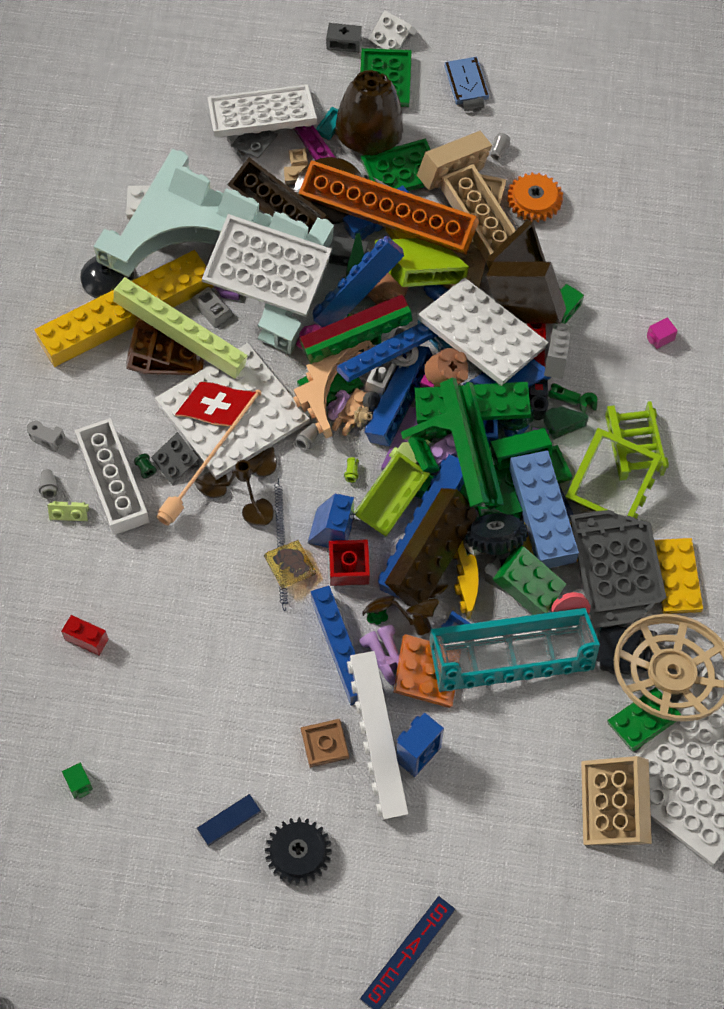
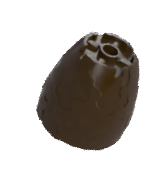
[335,70,403,155]

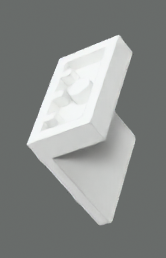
[369,10,417,50]

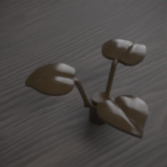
[194,447,277,526]
[362,584,449,635]

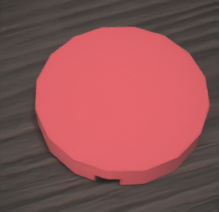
[551,592,590,621]

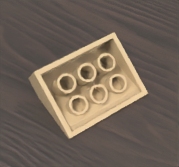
[581,756,652,845]

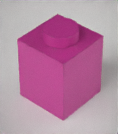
[647,317,678,349]

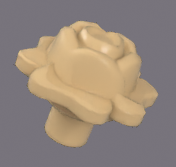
[354,406,372,428]

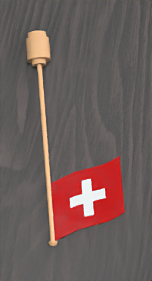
[156,382,261,526]

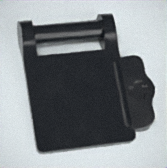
[596,626,657,675]

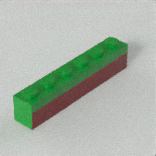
[299,294,413,364]

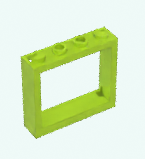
[565,428,663,520]

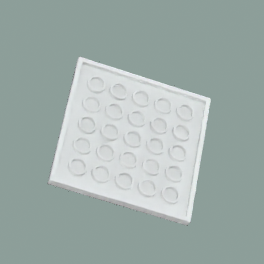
[155,343,310,480]

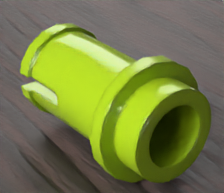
[344,457,359,483]

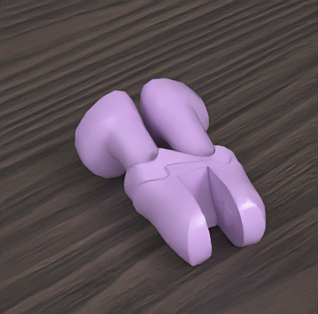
[359,625,400,685]

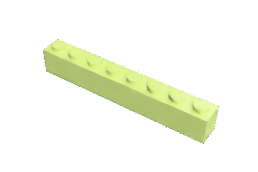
[113,277,247,379]

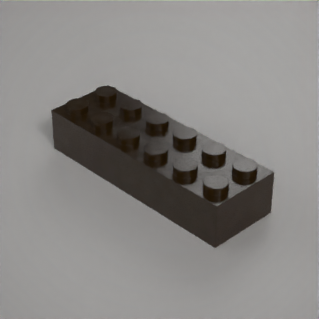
[227,157,332,234]
[384,488,479,606]

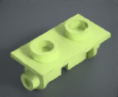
[47,501,89,521]

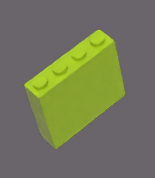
[374,238,469,287]

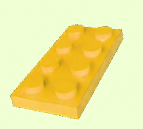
[654,538,703,614]

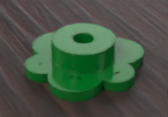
[367,609,388,625]

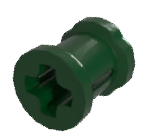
[133,453,157,479]

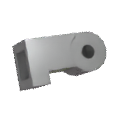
[27,421,65,452]

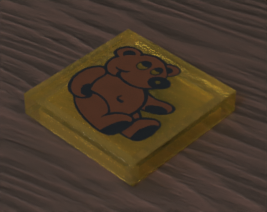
[264,540,316,589]

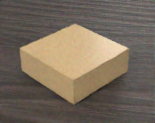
[289,148,308,167]

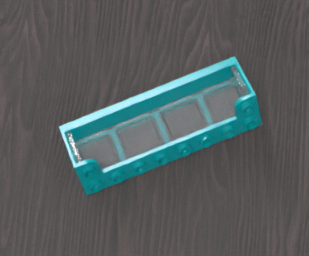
[429,608,600,692]

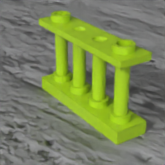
[605,401,669,481]

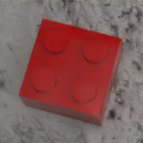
[329,539,370,586]

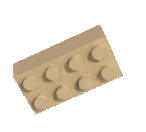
[417,131,492,190]

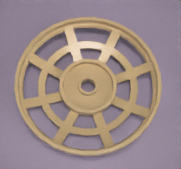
[614,614,724,722]

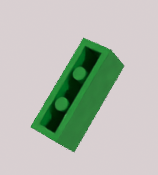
[491,428,552,470]

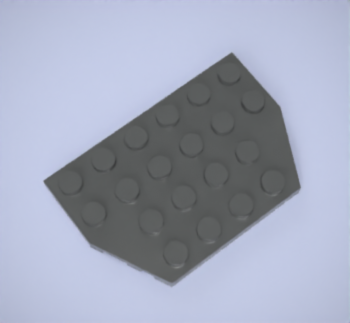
[569,510,666,630]

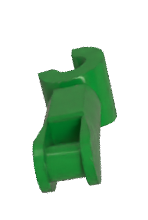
[548,383,598,414]

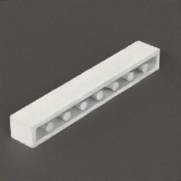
[347,651,408,820]

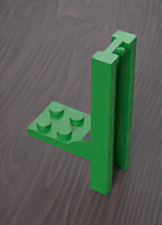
[401,378,504,510]

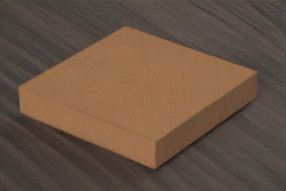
[300,719,349,768]

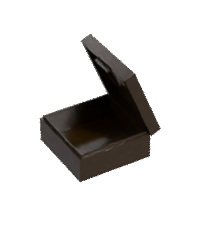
[485,220,566,324]

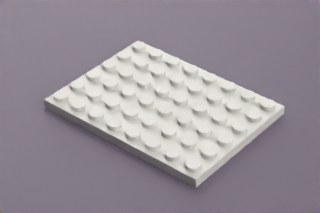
[635,667,724,866]

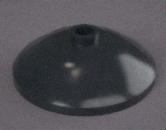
[80,256,134,298]

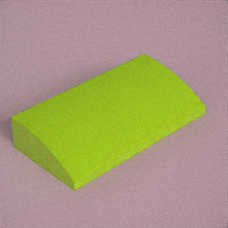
[354,451,430,537]

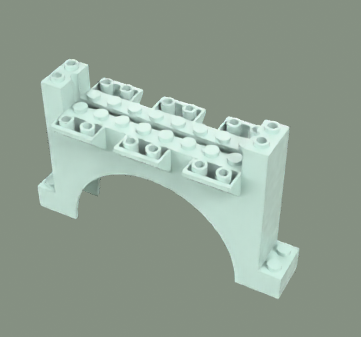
[94,149,334,355]

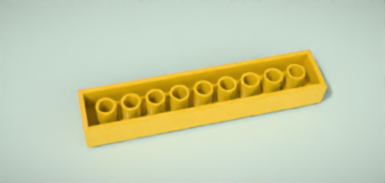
[34,250,214,367]

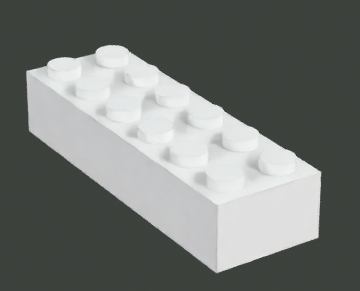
[75,418,150,535]

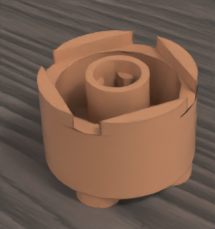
[368,273,409,305]
[425,348,468,387]

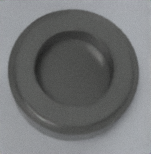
[363,392,380,411]

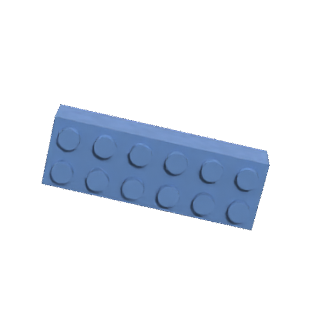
[509,451,579,568]

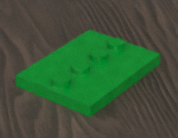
[360,48,412,107]
[361,138,431,191]

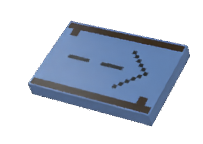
[444,57,489,105]

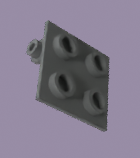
[231,130,278,158]
[151,432,199,485]

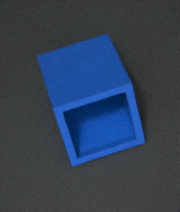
[308,493,354,548]

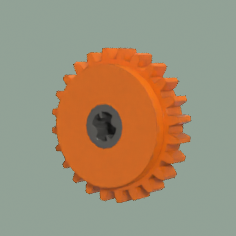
[507,172,563,222]

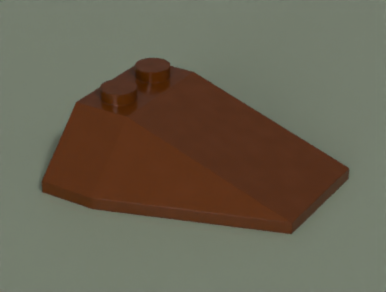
[126,317,205,375]

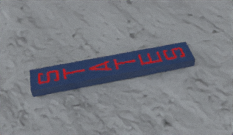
[360,896,455,1009]

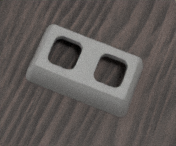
[191,287,233,327]

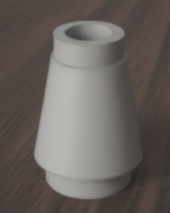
[490,133,511,160]
[295,423,319,450]
[39,469,58,498]

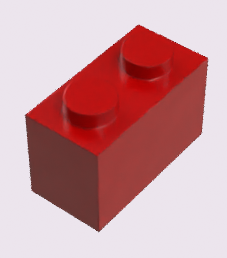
[61,615,109,656]

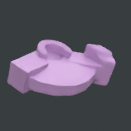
[327,390,350,421]

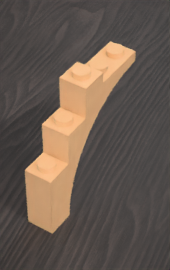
[293,341,368,439]

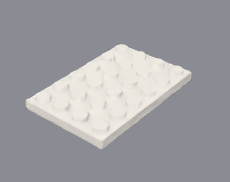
[207,84,317,138]
[202,214,332,317]
[417,278,549,386]

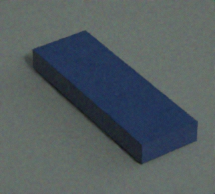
[197,794,261,847]

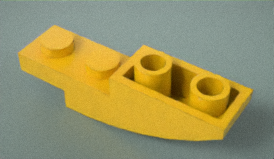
[453,541,478,619]

